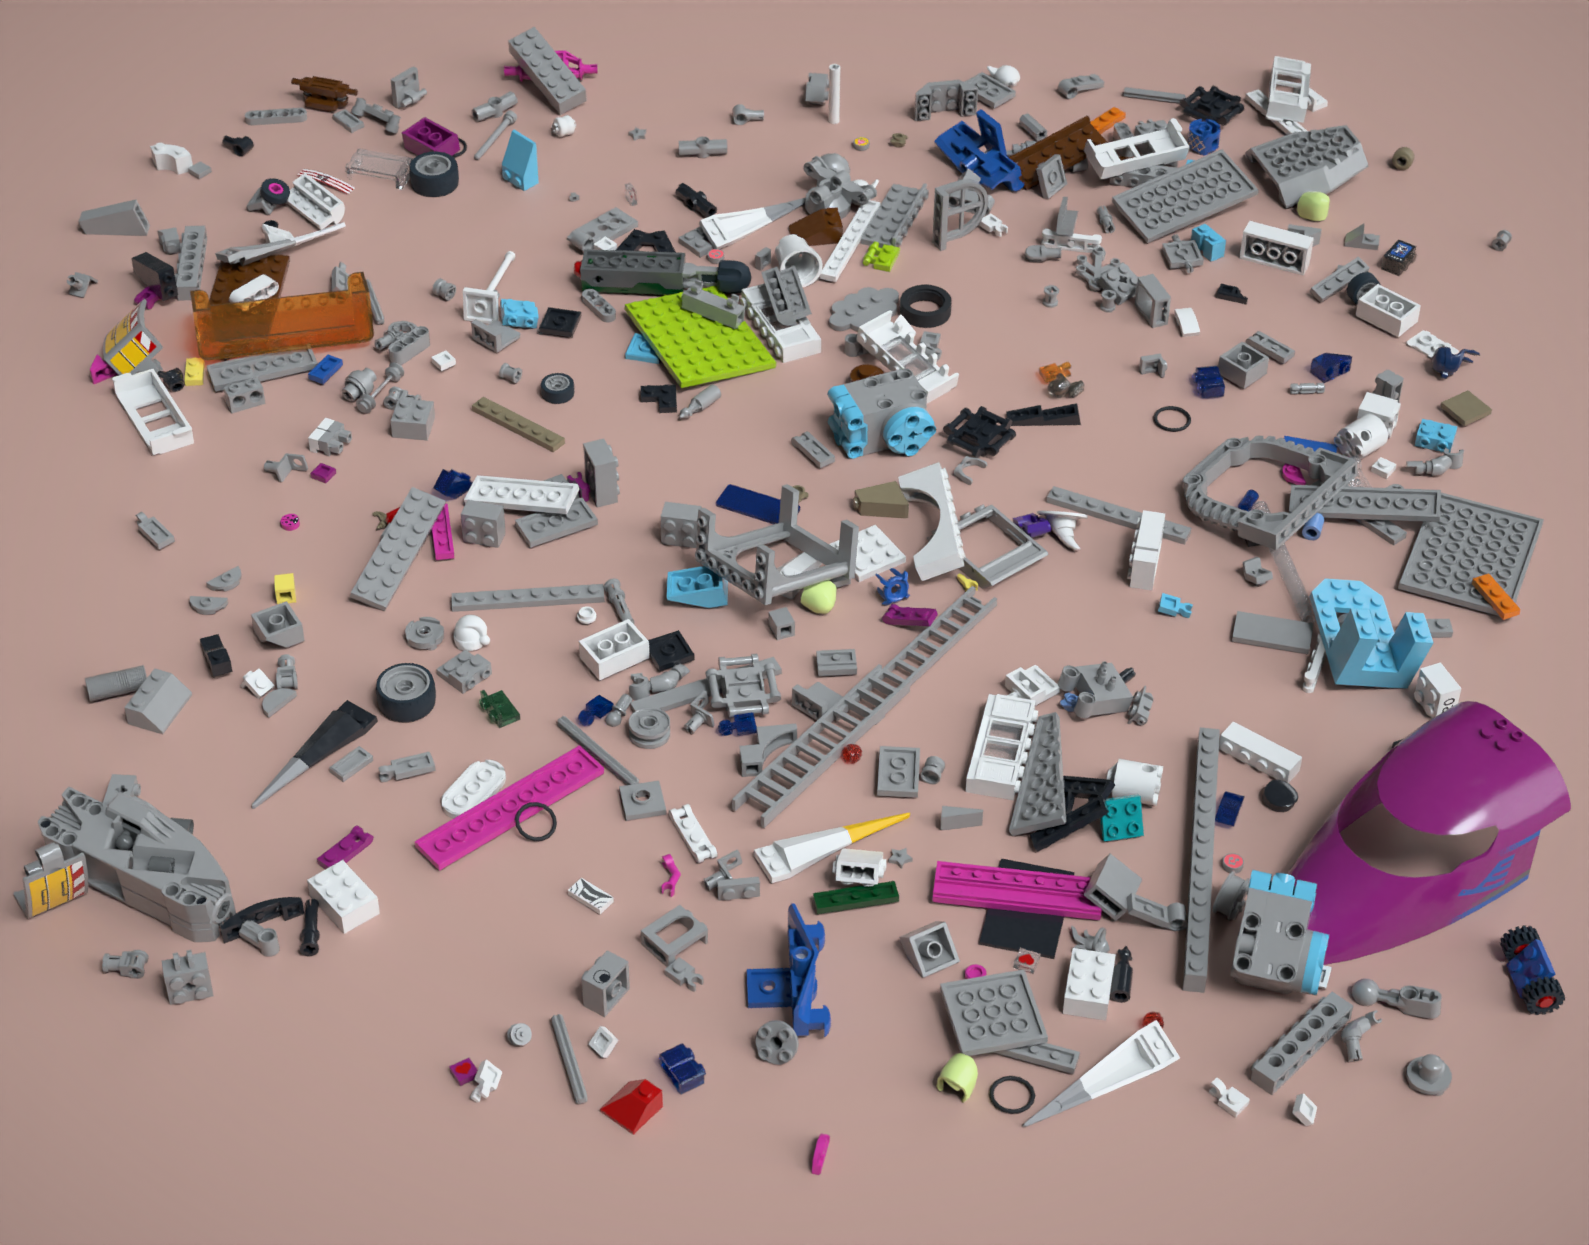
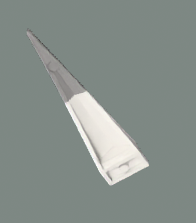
[699,198,806,249]
[1022,1020,1180,1127]

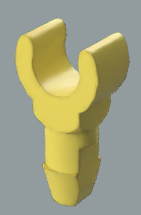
[957,573,978,592]

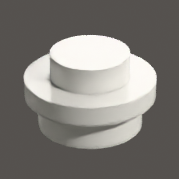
[577,606,596,624]

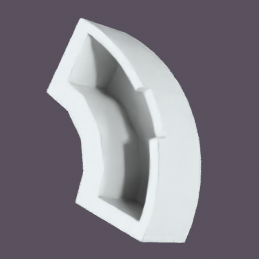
[150,143,193,175]

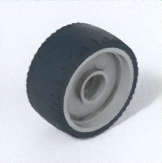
[376,663,436,722]

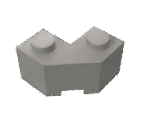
[805,73,829,105]

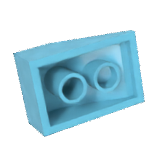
[502,130,539,191]
[667,566,728,608]

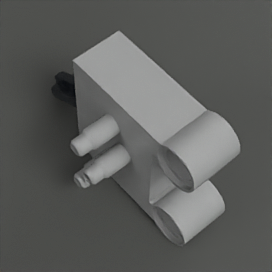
[1058,661,1136,718]

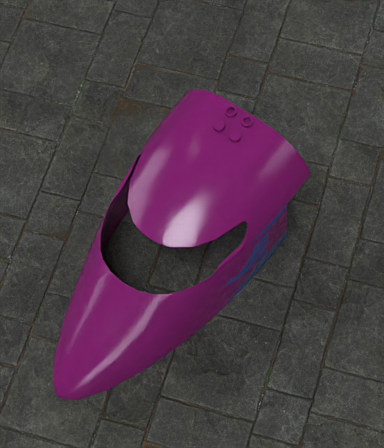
[1287,701,1571,965]

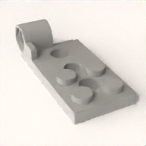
[567,207,638,251]

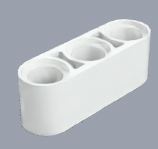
[229,275,279,311]

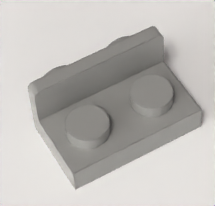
[246,187,277,215]

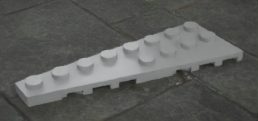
[1009,712,1066,836]

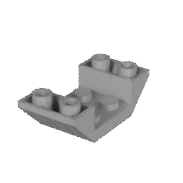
[915,80,978,121]

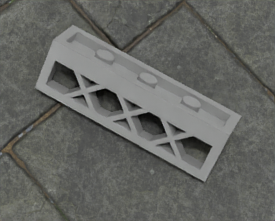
[1056,197,1078,236]

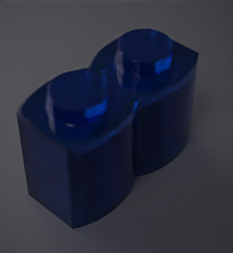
[1193,366,1225,398]
[659,1043,706,1094]

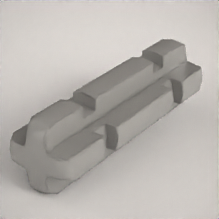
[1290,383,1325,394]

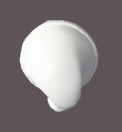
[453,615,490,651]

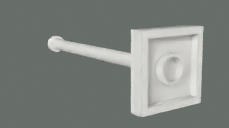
[463,251,515,324]

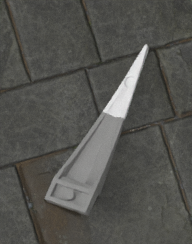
[215,222,346,266]

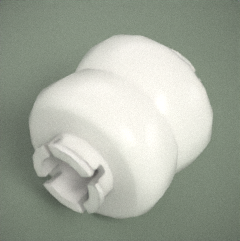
[552,115,576,137]

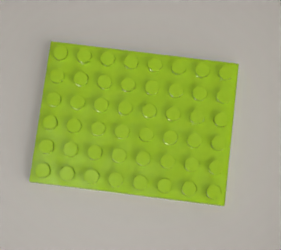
[624,286,776,388]

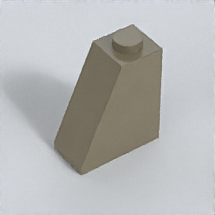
[852,481,909,518]

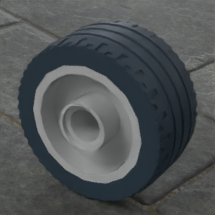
[409,151,459,197]

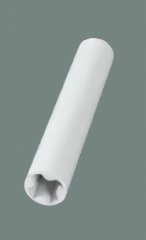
[828,64,840,124]

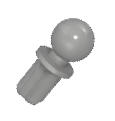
[606,694,632,727]

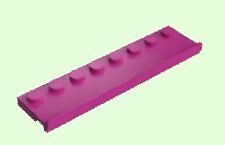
[932,861,1102,920]

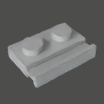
[816,649,857,676]

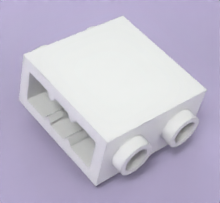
[833,848,887,886]

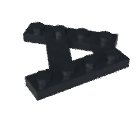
[616,229,676,252]
[1030,775,1115,852]

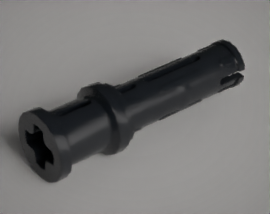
[300,899,320,956]

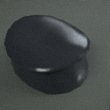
[1262,779,1299,812]

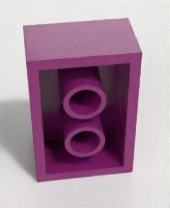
[402,117,460,155]

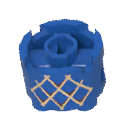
[1187,119,1221,156]

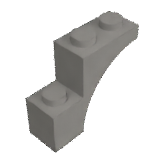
[739,724,797,777]

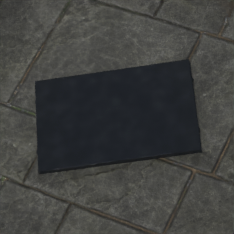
[979,858,1075,959]

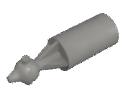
[679,384,721,418]

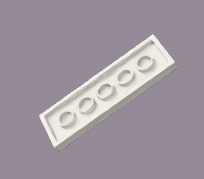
[464,475,579,514]

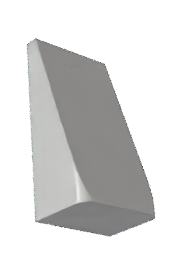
[940,806,983,830]

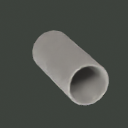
[85,665,147,701]

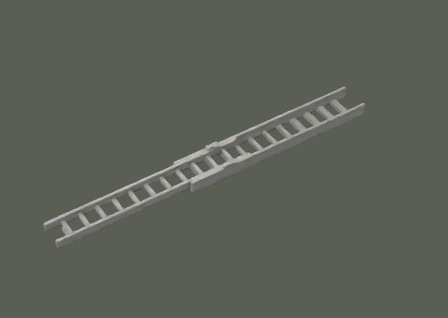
[732,586,997,828]

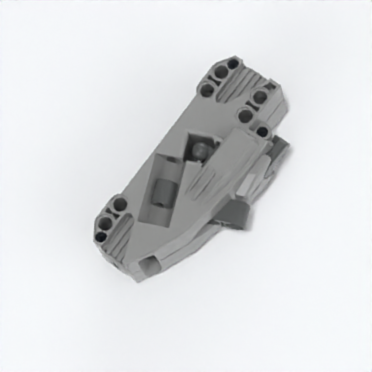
[37,787,236,943]

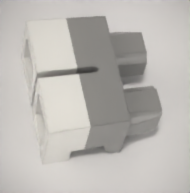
[308,418,352,456]

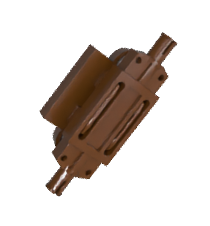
[291,76,358,112]

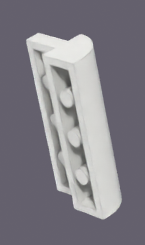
[286,173,345,230]

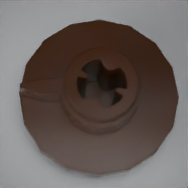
[850,364,884,382]

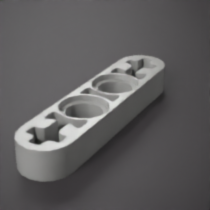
[245,108,307,125]

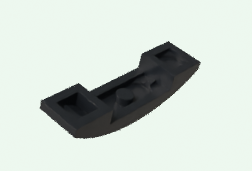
[220,897,305,944]

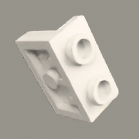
[1293,88,1328,112]

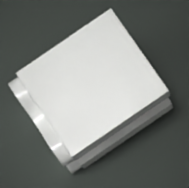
[1357,392,1401,438]

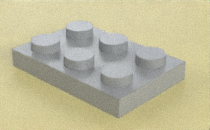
[965,72,1016,108]
[877,746,920,798]

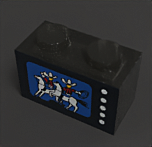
[1381,239,1417,276]

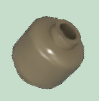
[1392,147,1414,170]

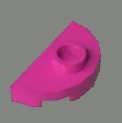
[1282,463,1306,485]

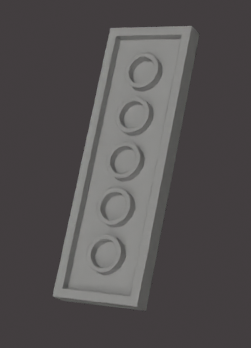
[206,342,318,392]

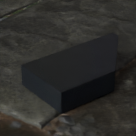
[1216,284,1248,305]

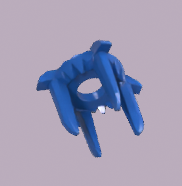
[875,568,910,606]

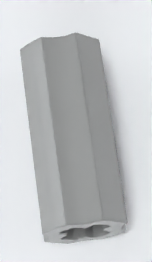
[1019,113,1048,141]

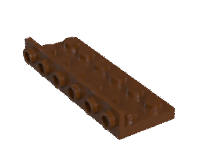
[1009,115,1108,191]

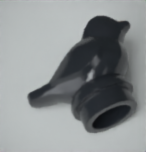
[157,368,184,392]

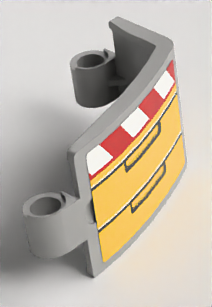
[103,299,164,375]
[14,842,88,919]

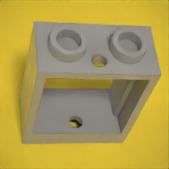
[1135,274,1171,328]

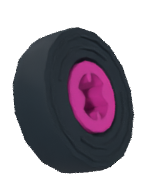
[260,178,290,204]

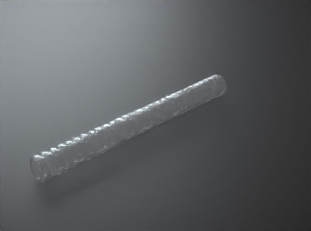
[1251,501,1316,623]

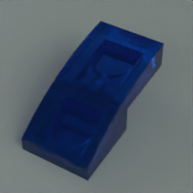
[1215,791,1245,827]

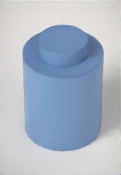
[1302,513,1324,540]

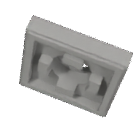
[619,781,666,821]

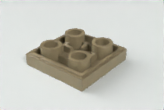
[1441,390,1492,426]

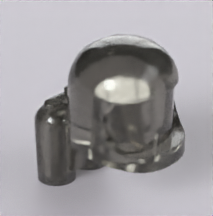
[1048,373,1085,399]

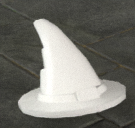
[1037,511,1088,550]

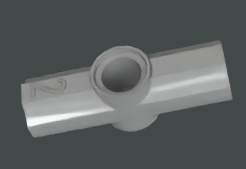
[679,137,727,158]

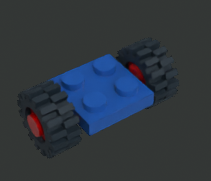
[1500,925,1565,1015]

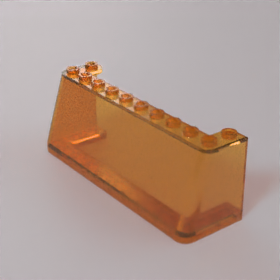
[190,272,374,360]

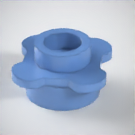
[1060,693,1079,712]

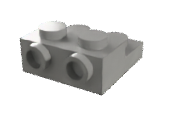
[436,650,492,694]

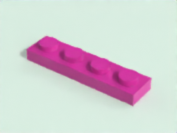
[432,503,455,560]

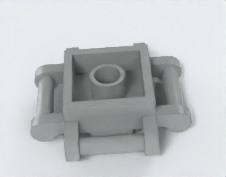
[705,654,781,718]

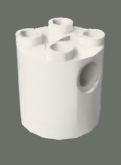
[1334,414,1388,461]
[1107,759,1163,806]

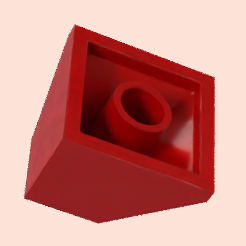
[600,1079,663,1135]

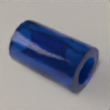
[1238,490,1259,512]

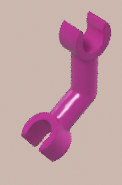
[661,854,681,897]

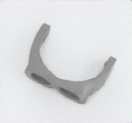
[954,456,988,485]

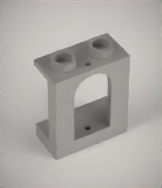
[641,905,708,967]

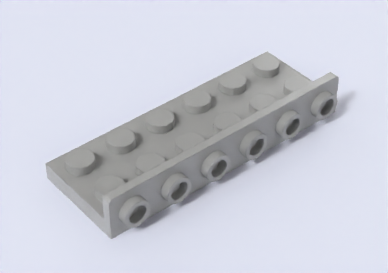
[861,183,929,248]

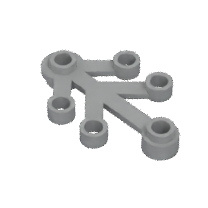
[1076,246,1120,292]

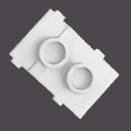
[1406,330,1459,359]

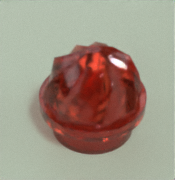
[842,744,863,764]
[1142,1011,1164,1029]

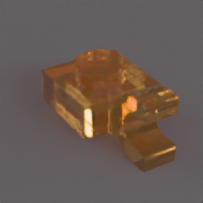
[1039,361,1071,383]

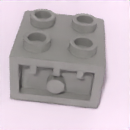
[471,319,521,353]
[792,682,842,720]

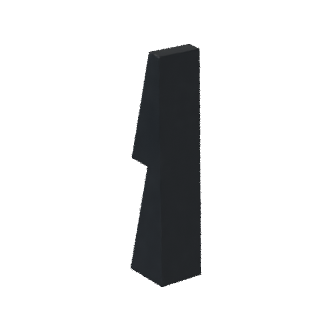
[1006,403,1081,426]

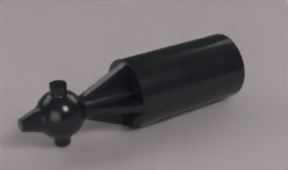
[1111,946,1133,1003]

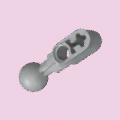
[1352,978,1442,1019]

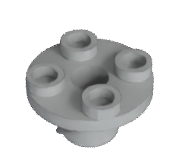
[756,1020,798,1064]
[1406,1054,1452,1096]

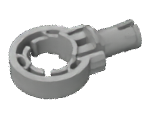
[374,321,417,350]

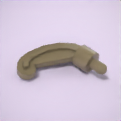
[373,511,388,529]

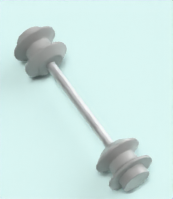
[356,363,404,413]

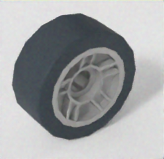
[1347,272,1381,305]
[541,373,575,404]

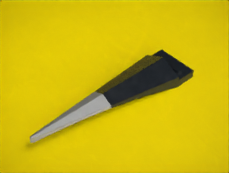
[252,700,378,809]

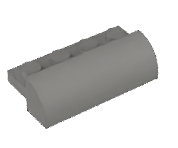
[761,266,812,326]

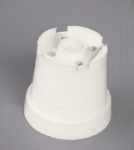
[775,234,823,287]

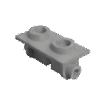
[1128,686,1154,726]

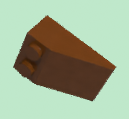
[789,207,843,246]

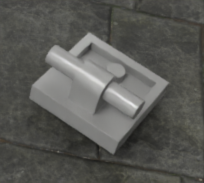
[391,66,427,108]

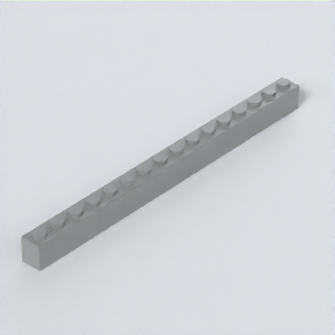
[1183,727,1220,993]

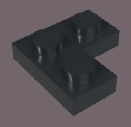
[640,384,677,413]

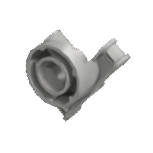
[803,156,877,219]

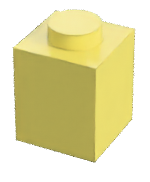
[274,573,296,604]

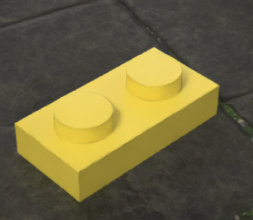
[184,358,205,386]

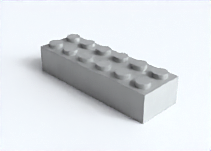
[508,27,587,115]

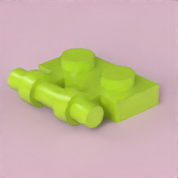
[863,241,900,272]

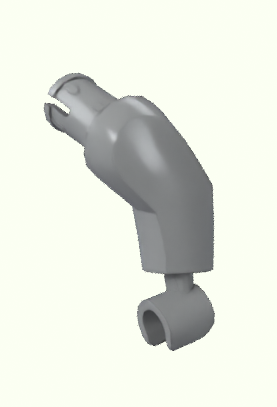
[1341,1010,1382,1062]

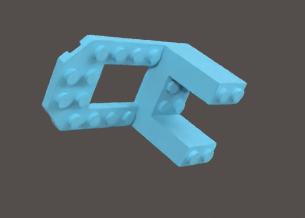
[1309,578,1433,689]

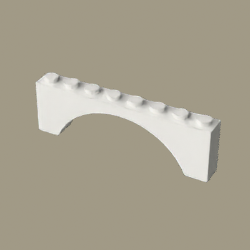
[898,462,966,581]

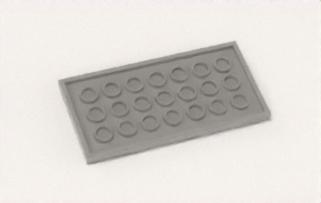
[1112,149,1258,243]

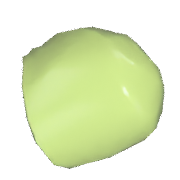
[1297,192,1330,221]
[801,580,837,614]
[937,1053,978,1103]

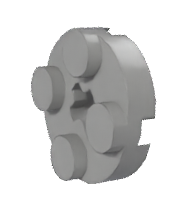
[405,617,444,651]

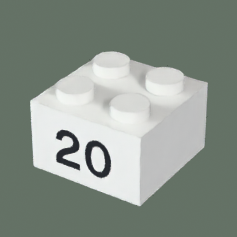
[1414,662,1461,718]

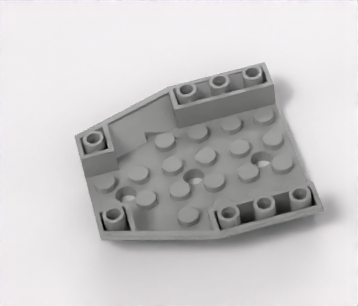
[1245,125,1368,208]

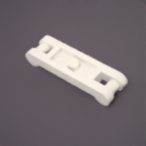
[1041,229,1102,253]
[1302,634,1326,693]
[669,804,717,863]

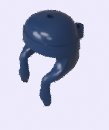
[1432,346,1480,379]

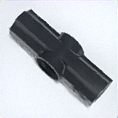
[676,183,717,217]

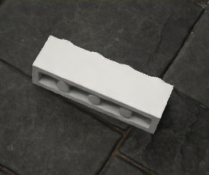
[1219,722,1302,783]

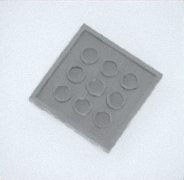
[940,969,1048,1056]

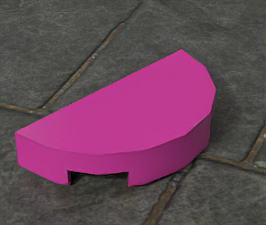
[812,1133,830,1175]

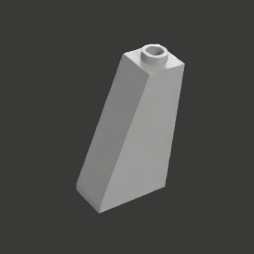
[79,199,150,236]

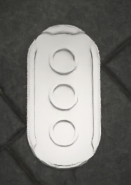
[442,760,506,819]

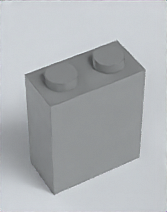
[1084,853,1142,920]

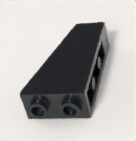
[131,252,178,301]

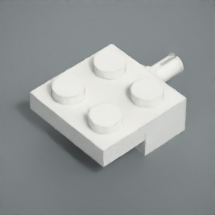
[1005,665,1060,706]

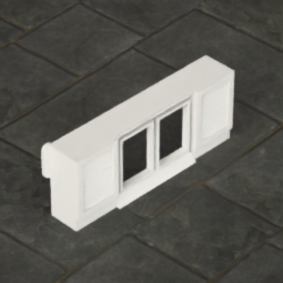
[1266,56,1311,123]
[1084,118,1189,179]
[112,369,194,455]

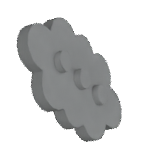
[829,287,899,331]

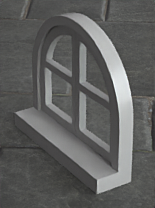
[932,179,988,251]

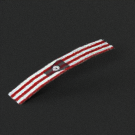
[297,169,355,194]

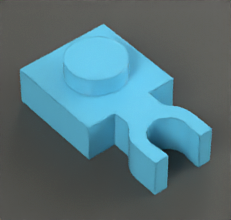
[1158,593,1193,618]

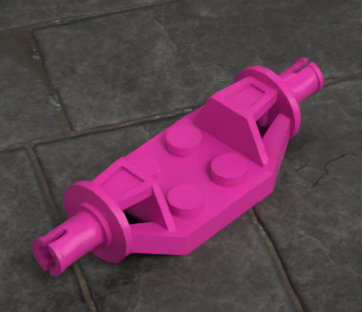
[504,50,598,82]

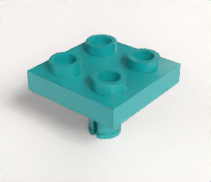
[1100,794,1144,842]

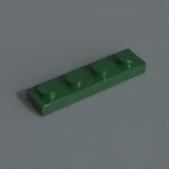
[813,881,900,914]

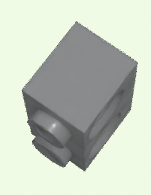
[223,377,266,413]

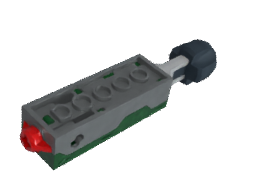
[574,249,752,295]

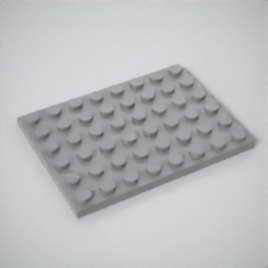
[1398,493,1544,619]

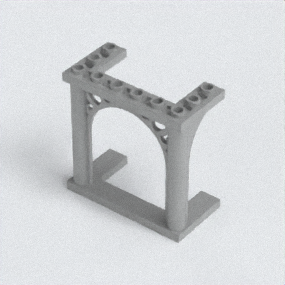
[695,484,859,605]

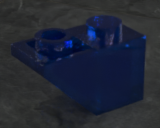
[1310,353,1352,383]
[433,469,473,499]

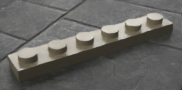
[472,397,565,453]

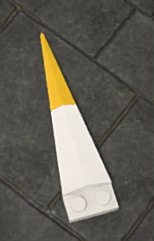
[753,813,910,883]

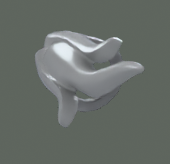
[1071,926,1110,953]

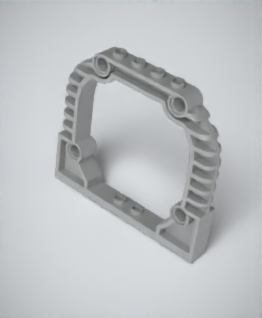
[1183,436,1357,550]

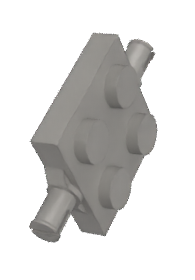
[1162,234,1204,273]

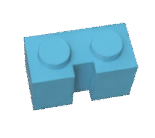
[1191,224,1226,262]

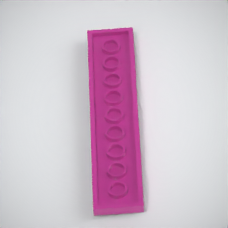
[415,745,604,871]

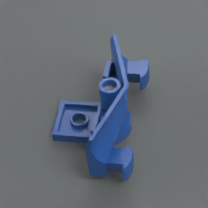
[934,109,1025,192]
[747,903,831,1037]

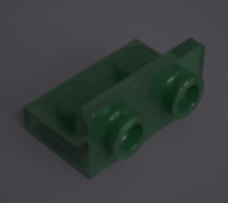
[479,690,521,728]

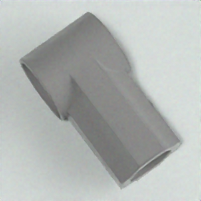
[239,920,280,957]

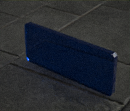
[716,484,801,524]

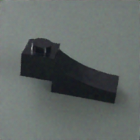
[200,634,233,677]

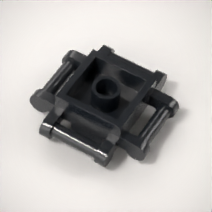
[1180,85,1244,125]
[943,406,1016,458]

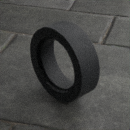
[900,284,952,328]

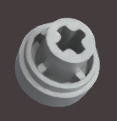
[341,368,377,402]

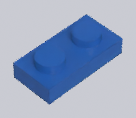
[308,355,343,384]

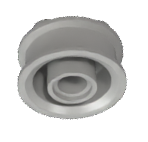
[1212,871,1250,921]

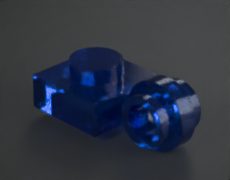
[578,695,614,726]
[718,712,757,736]

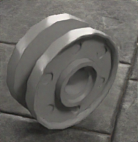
[629,707,670,749]

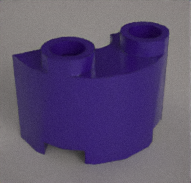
[1013,513,1051,538]

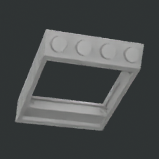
[927,504,1049,589]

